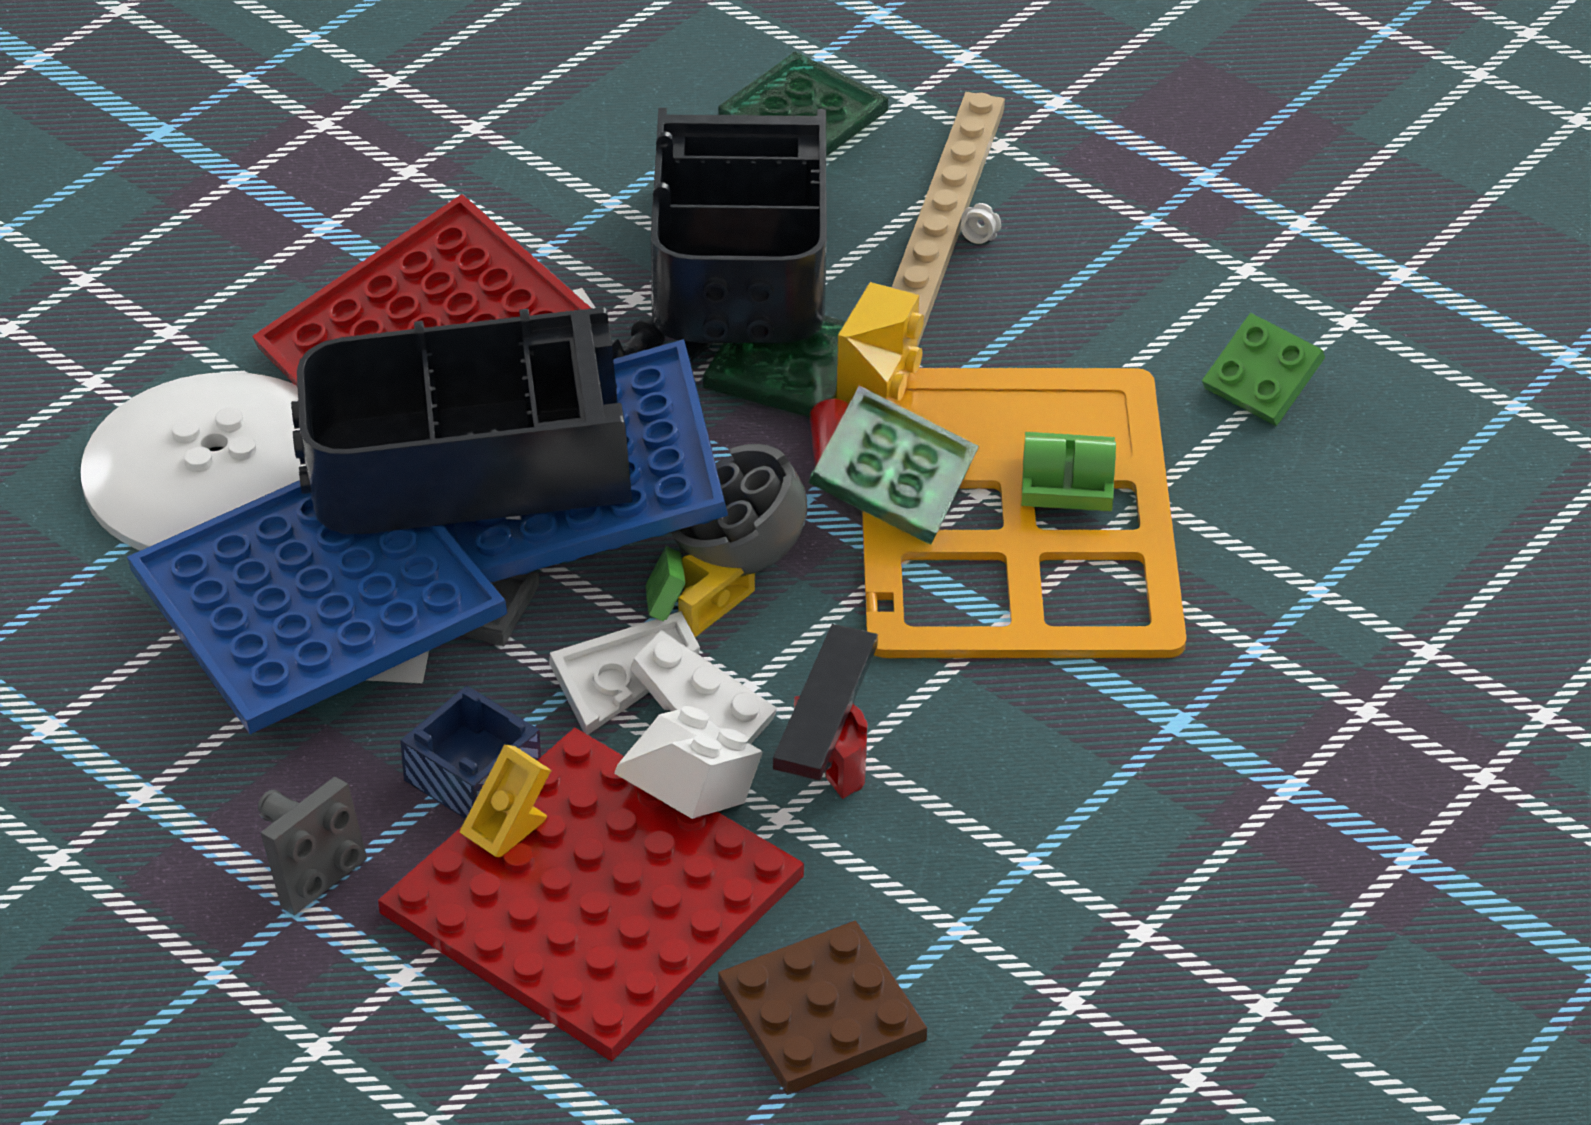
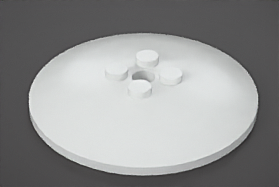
[81,372,306,551]

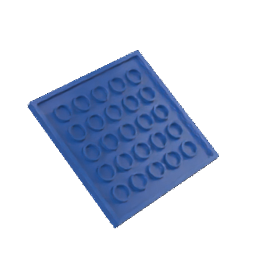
[445,339,728,583]
[127,480,508,734]

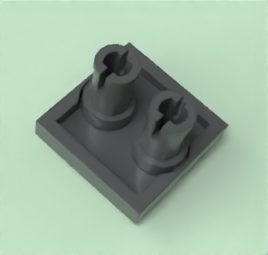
[258,777,367,915]

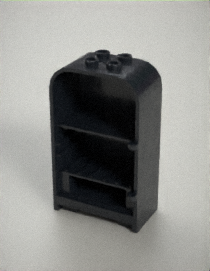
[651,107,827,344]
[291,307,632,535]

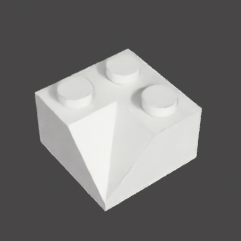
[614,706,763,819]

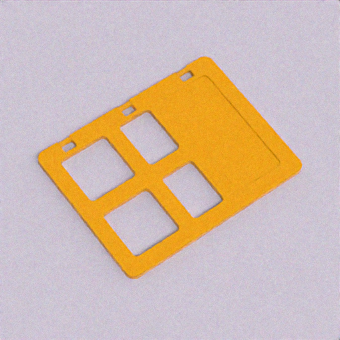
[858,368,1186,658]

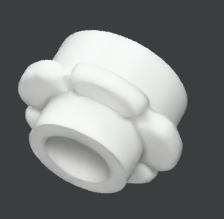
[961,203,1001,244]

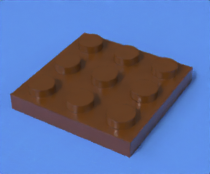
[718,920,927,1095]

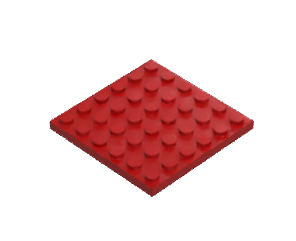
[252,194,592,386]
[378,727,804,1062]

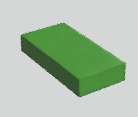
[645,546,686,622]

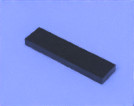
[773,623,878,781]

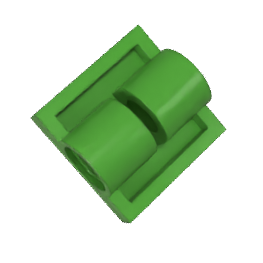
[1021,432,1116,511]

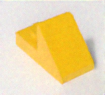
[678,555,755,637]
[459,744,551,857]

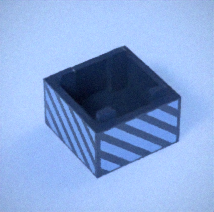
[400,685,541,819]

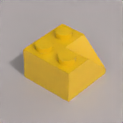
[837,282,924,415]

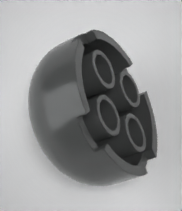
[671,444,808,577]

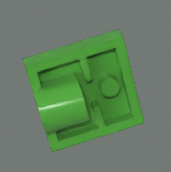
[1202,312,1325,426]

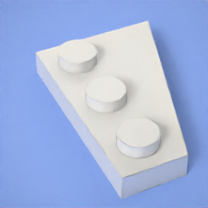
[549,611,700,735]
[631,630,777,744]

